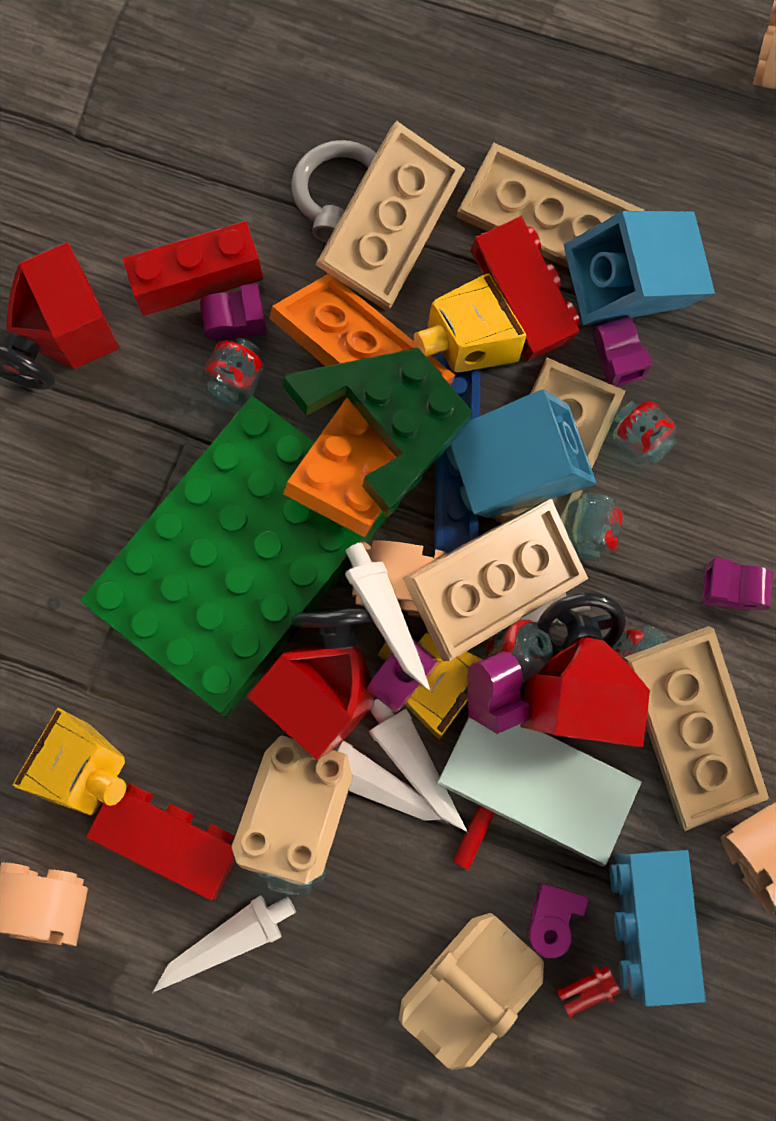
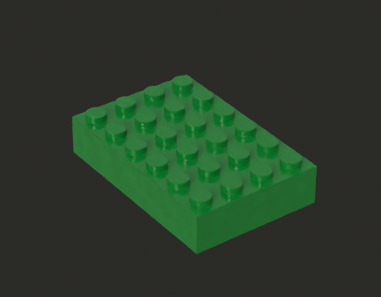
[79,395,390,719]

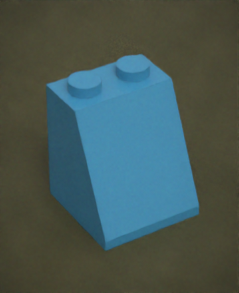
[563,211,715,326]
[447,389,597,518]

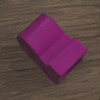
[199,283,267,340]
[593,316,653,387]
[702,557,773,610]
[367,637,441,714]
[468,651,529,734]
[527,882,589,958]

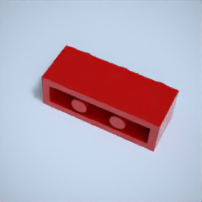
[470,215,580,362]
[122,221,264,316]
[86,783,236,900]

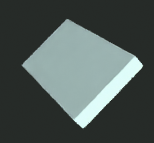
[437,717,642,866]

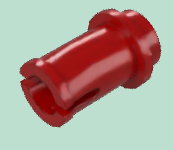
[556,966,621,1018]

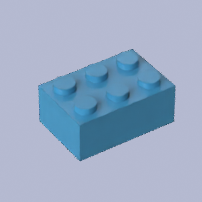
[609,850,706,1007]

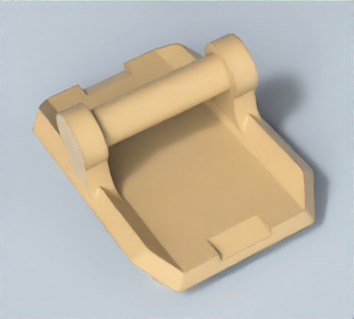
[232,736,352,886]
[399,913,544,1070]

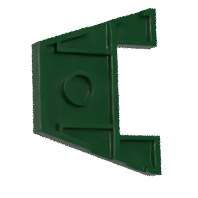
[283,348,473,517]

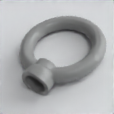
[291,140,376,243]

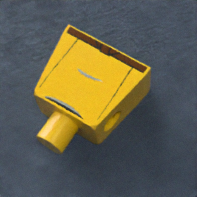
[414,273,527,373]
[378,632,483,740]
[13,708,126,816]

